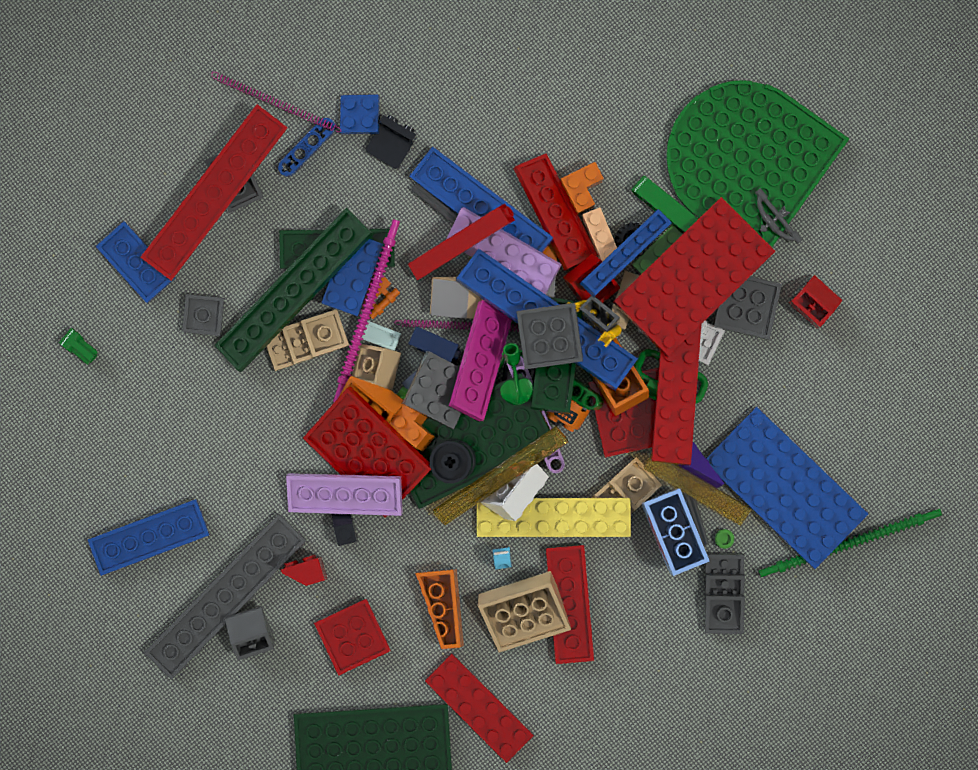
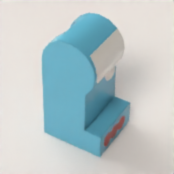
[492,547,512,569]

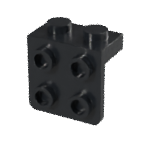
[366,115,417,169]

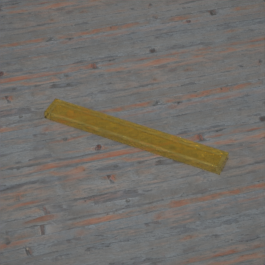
[433,426,568,525]

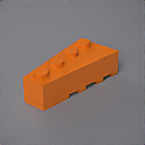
[415,569,464,649]

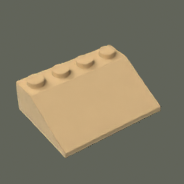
[478,571,571,652]

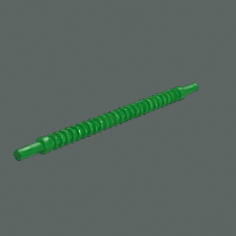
[758,508,942,578]

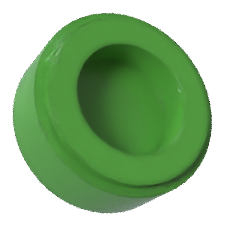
[714,529,734,549]

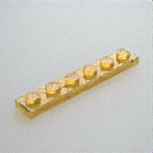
[643,454,751,526]

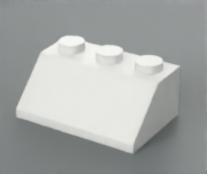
[481,460,549,521]

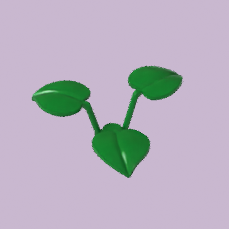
[498,343,533,405]

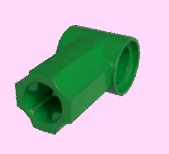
[59,328,99,365]

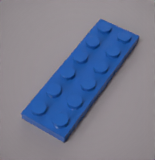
[88,499,210,576]

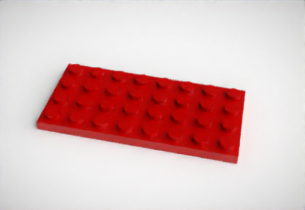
[613,197,776,358]

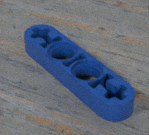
[278,118,336,177]

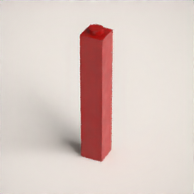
[408,204,515,280]

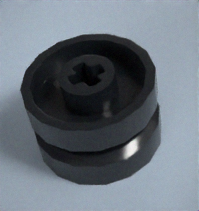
[430,439,476,483]

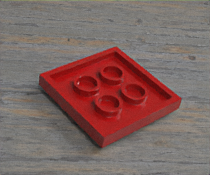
[314,598,391,676]

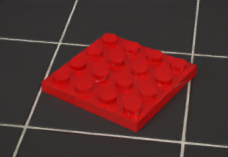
[588,368,659,458]

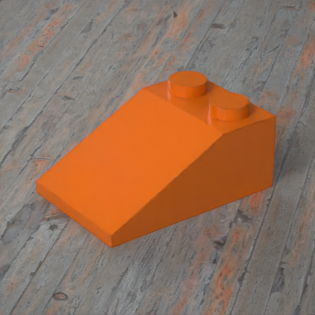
[338,376,403,423]

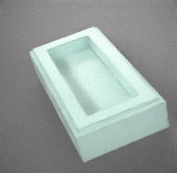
[362,321,401,351]

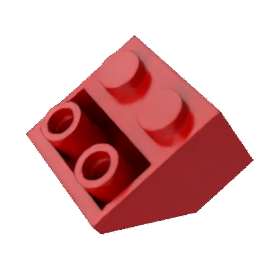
[789,275,843,329]
[281,555,328,586]

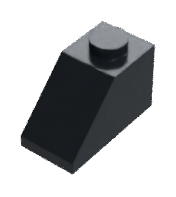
[332,514,358,546]

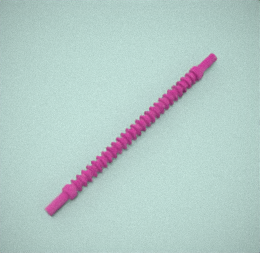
[333,219,400,402]

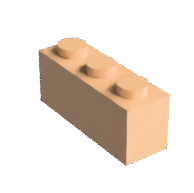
[582,207,617,262]

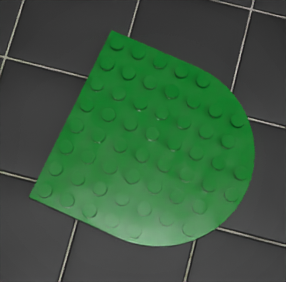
[666,80,849,247]

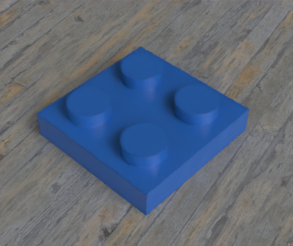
[340,95,380,134]

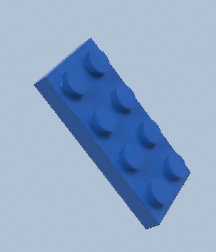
[96,221,176,304]
[322,239,384,317]

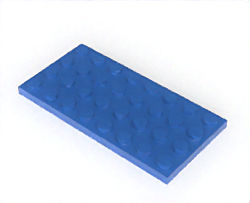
[706,407,868,569]

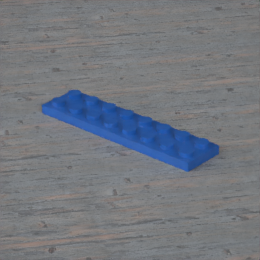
[409,146,553,253]

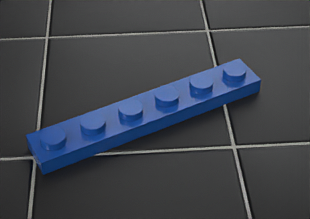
[580,209,672,298]

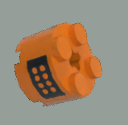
[547,399,591,432]

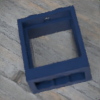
[408,326,461,363]

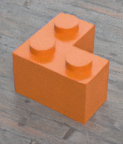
[560,162,604,215]
[389,405,435,452]

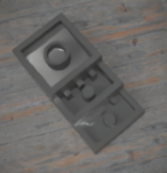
[705,553,745,634]

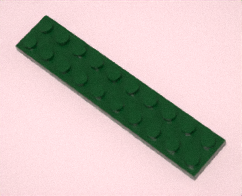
[214,207,374,372]

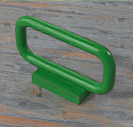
[634,349,708,404]

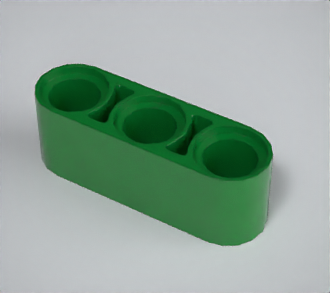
[572,378,604,410]

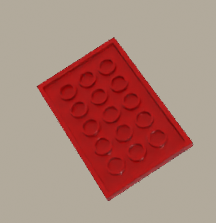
[303,386,431,518]

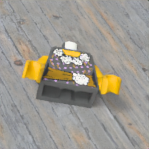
[567,296,622,347]

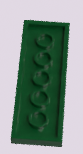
[279,229,395,269]
[530,297,582,415]

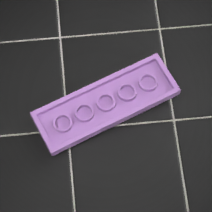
[446,207,562,295]
[286,473,403,516]

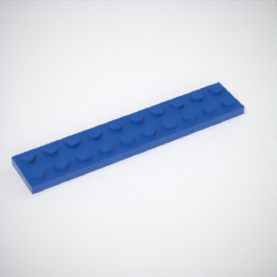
[456,249,638,391]

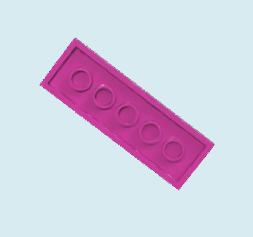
[449,300,512,422]

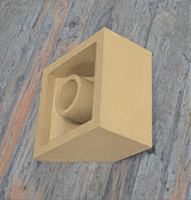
[352,344,401,390]

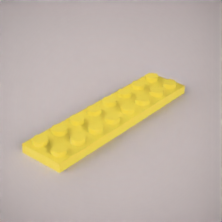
[477,498,631,537]

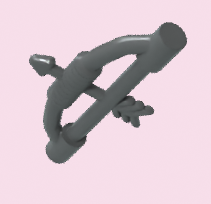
[755,188,803,244]

